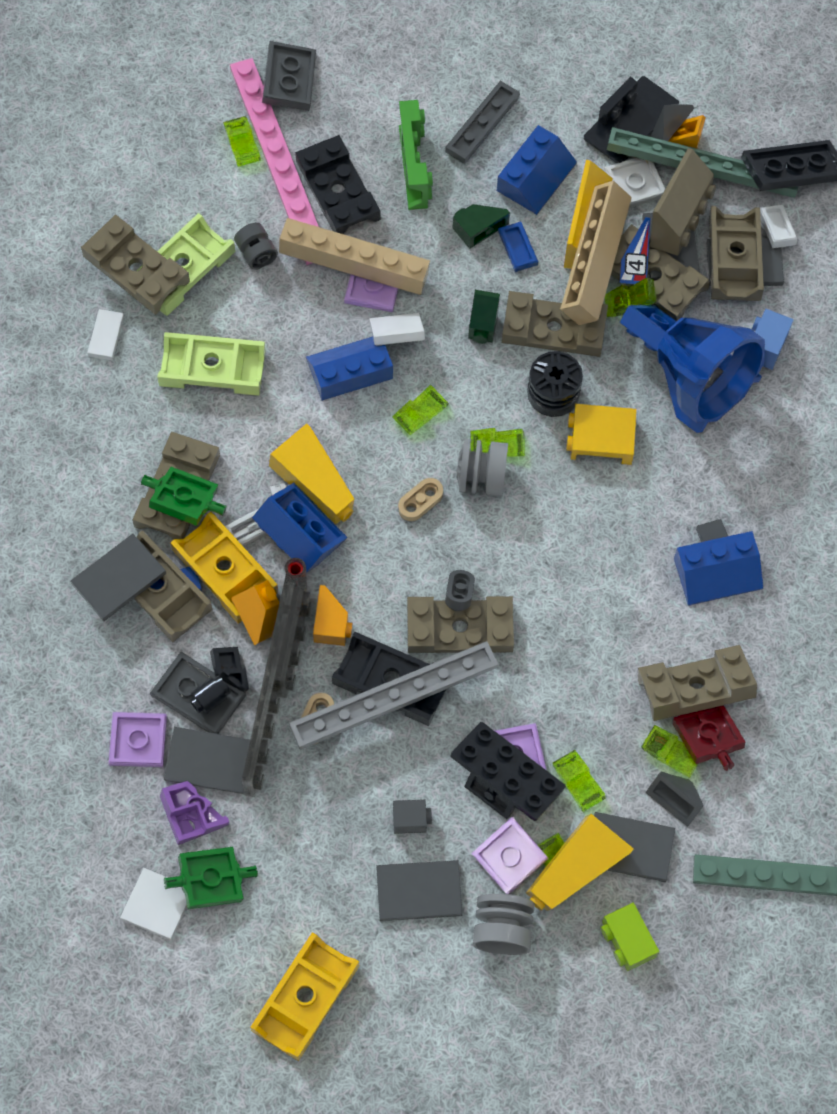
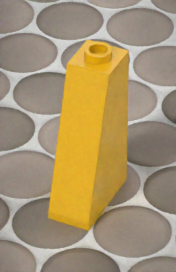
[269,423,355,525]
[526,814,634,911]

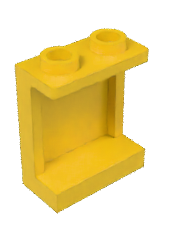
[566,404,637,465]

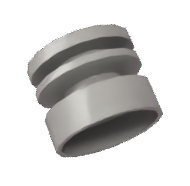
[456,439,508,497]
[472,894,535,955]

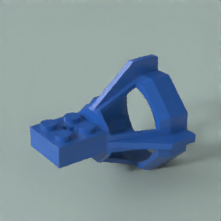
[620,305,765,433]

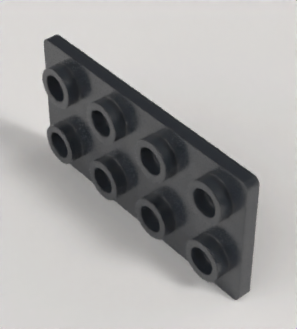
[583,76,679,164]
[450,722,566,821]

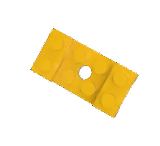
[170,511,279,624]
[250,932,360,1061]

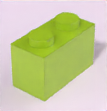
[600,902,660,972]

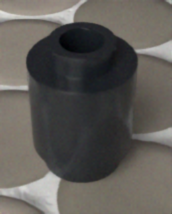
[190,676,231,714]

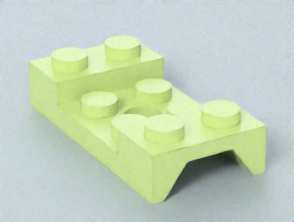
[137,213,236,316]
[157,332,266,396]

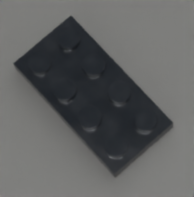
[741,140,837,191]

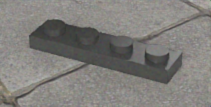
[445,80,520,164]

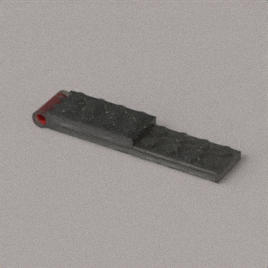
[242,558,311,797]

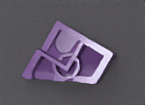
[160,781,229,845]

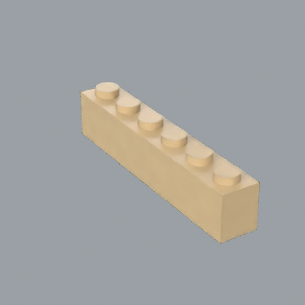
[560,181,632,325]
[279,218,430,295]

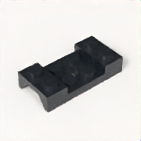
[295,135,381,234]
[332,631,447,726]

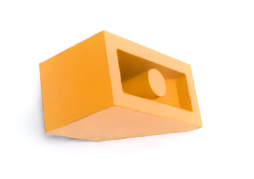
[231,580,280,645]
[313,585,353,646]

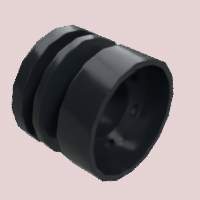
[527,351,583,417]

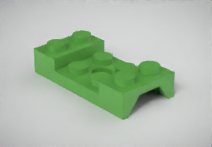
[399,100,433,210]

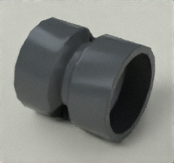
[234,222,278,270]

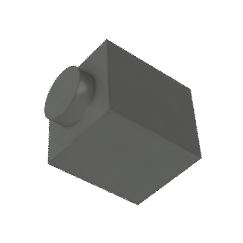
[393,799,432,834]

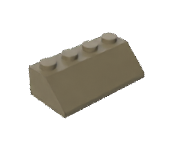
[650,148,716,255]

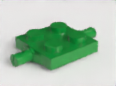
[141,467,227,526]
[164,847,258,909]

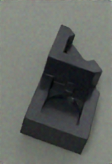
[210,647,249,692]

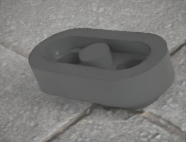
[445,570,475,611]

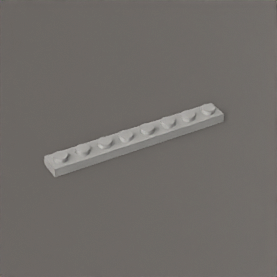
[289,641,498,750]

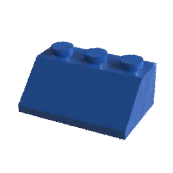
[496,125,577,215]
[306,336,393,401]
[252,483,348,573]
[674,531,763,606]

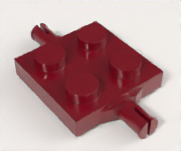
[673,705,746,771]

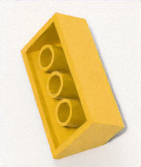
[564,160,613,269]

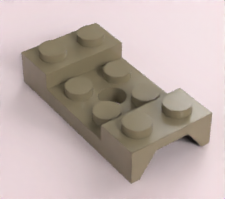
[709,206,764,301]
[81,214,190,315]
[611,224,709,321]
[501,291,608,357]
[132,431,220,539]
[134,530,213,643]
[407,596,514,653]
[638,645,757,721]

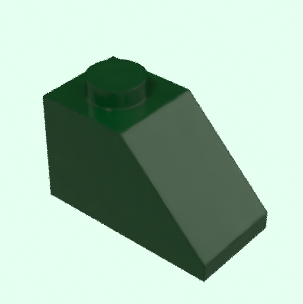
[452,204,510,249]
[468,289,500,344]

